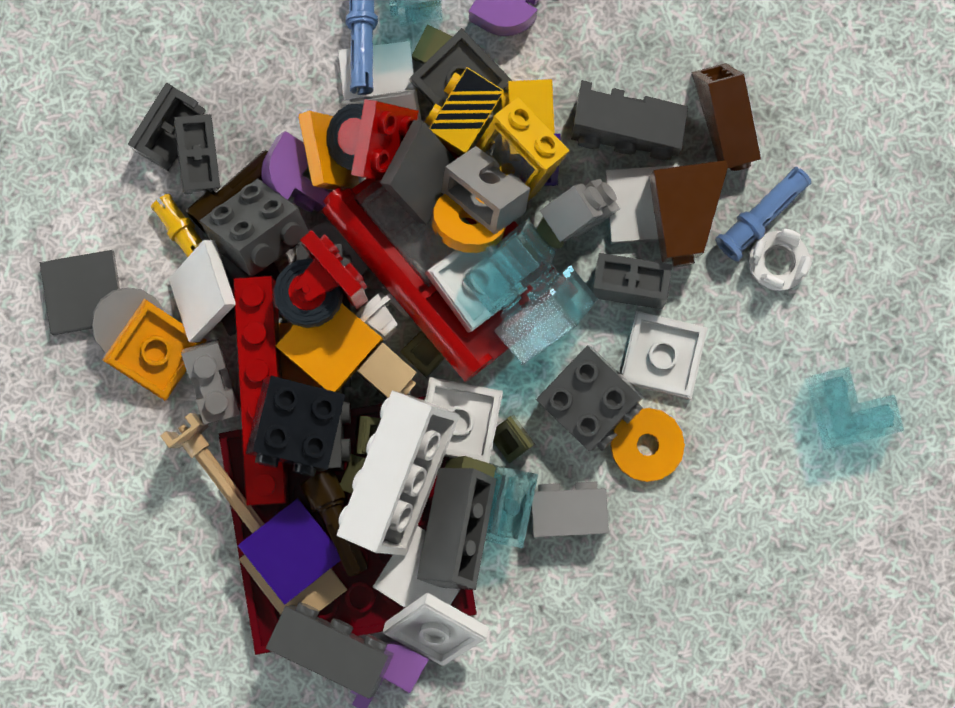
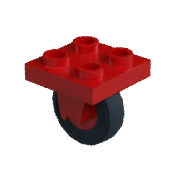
[327,99,419,180]
[274,230,368,328]

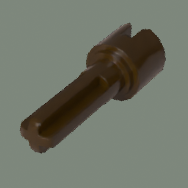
[186,150,268,234]
[300,470,368,576]

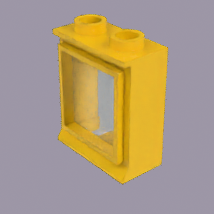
[476,97,570,202]

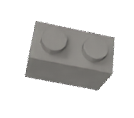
[530,481,609,537]

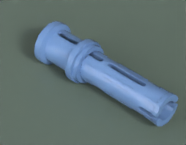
[346,0,378,95]
[715,167,812,261]

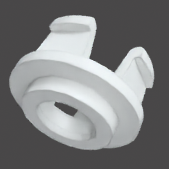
[749,229,812,291]
[355,292,410,341]

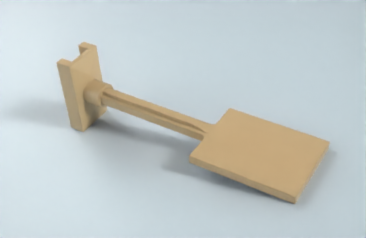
[160,413,348,615]

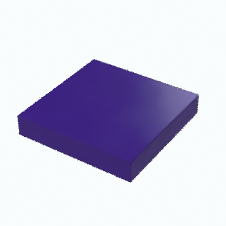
[237,498,341,605]

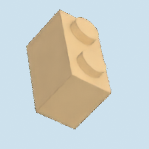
[356,342,417,399]

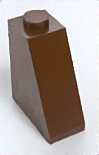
[691,63,761,171]
[649,160,728,267]

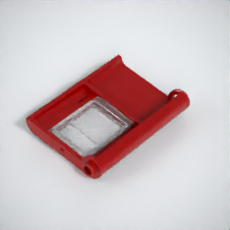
[322,149,576,382]

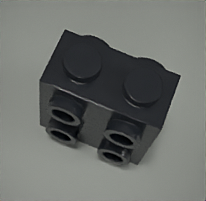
[246,376,345,477]

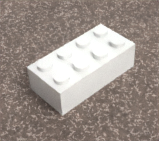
[337,390,460,556]

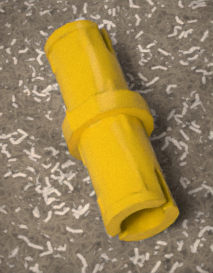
[151,194,202,257]

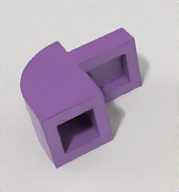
[469,0,539,36]
[261,131,330,212]
[351,641,429,708]

